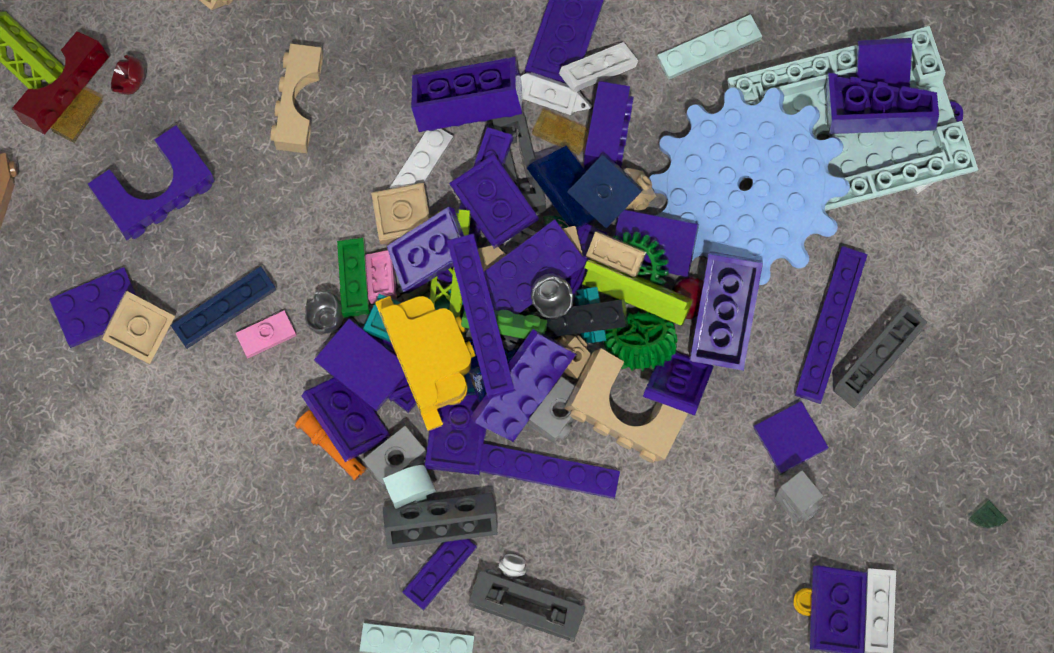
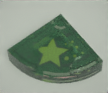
[968,500,1008,528]

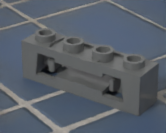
[487,110,546,214]
[833,305,927,409]
[469,569,586,642]

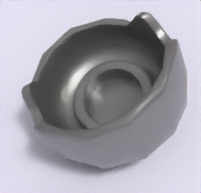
[531,274,573,318]
[305,291,343,335]

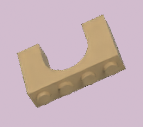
[564,348,688,463]

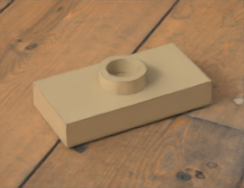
[586,231,646,277]

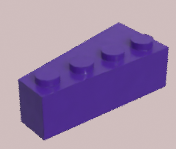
[826,72,939,134]

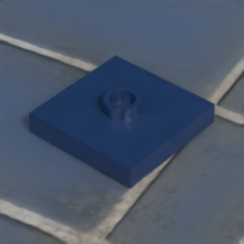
[568,153,643,228]

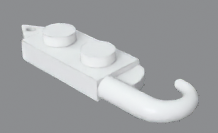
[521,72,592,115]

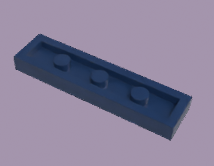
[171,266,276,349]

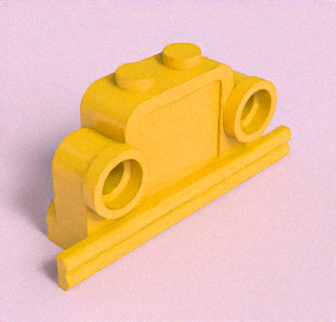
[375,296,475,431]

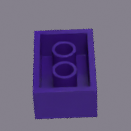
[583,81,634,173]

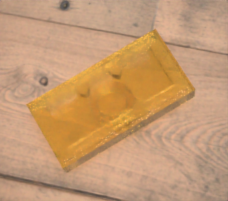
[51,89,102,143]
[532,110,589,155]

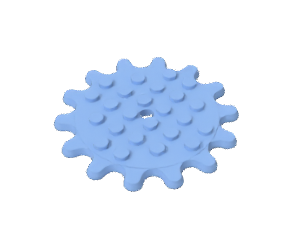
[649,87,850,285]

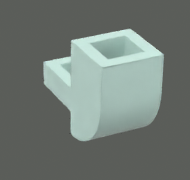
[383,465,436,509]

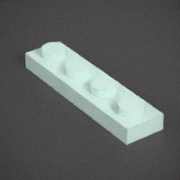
[657,14,762,80]
[360,623,474,653]

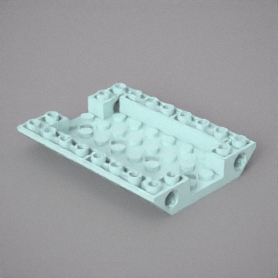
[728,26,978,211]

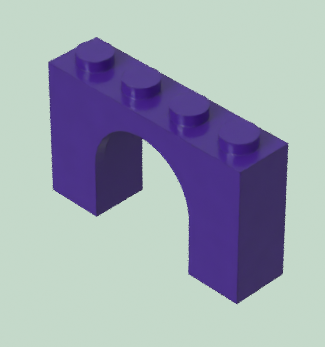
[88,125,215,241]

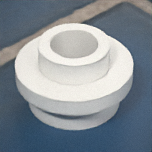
[499,554,527,578]

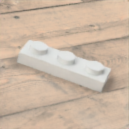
[559,42,638,93]
[390,129,454,189]
[864,568,896,653]

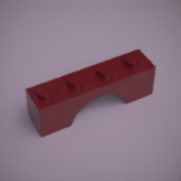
[12,31,109,135]

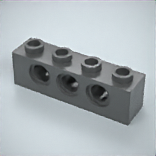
[383,493,498,549]

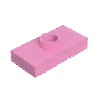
[366,250,397,304]
[236,310,296,359]

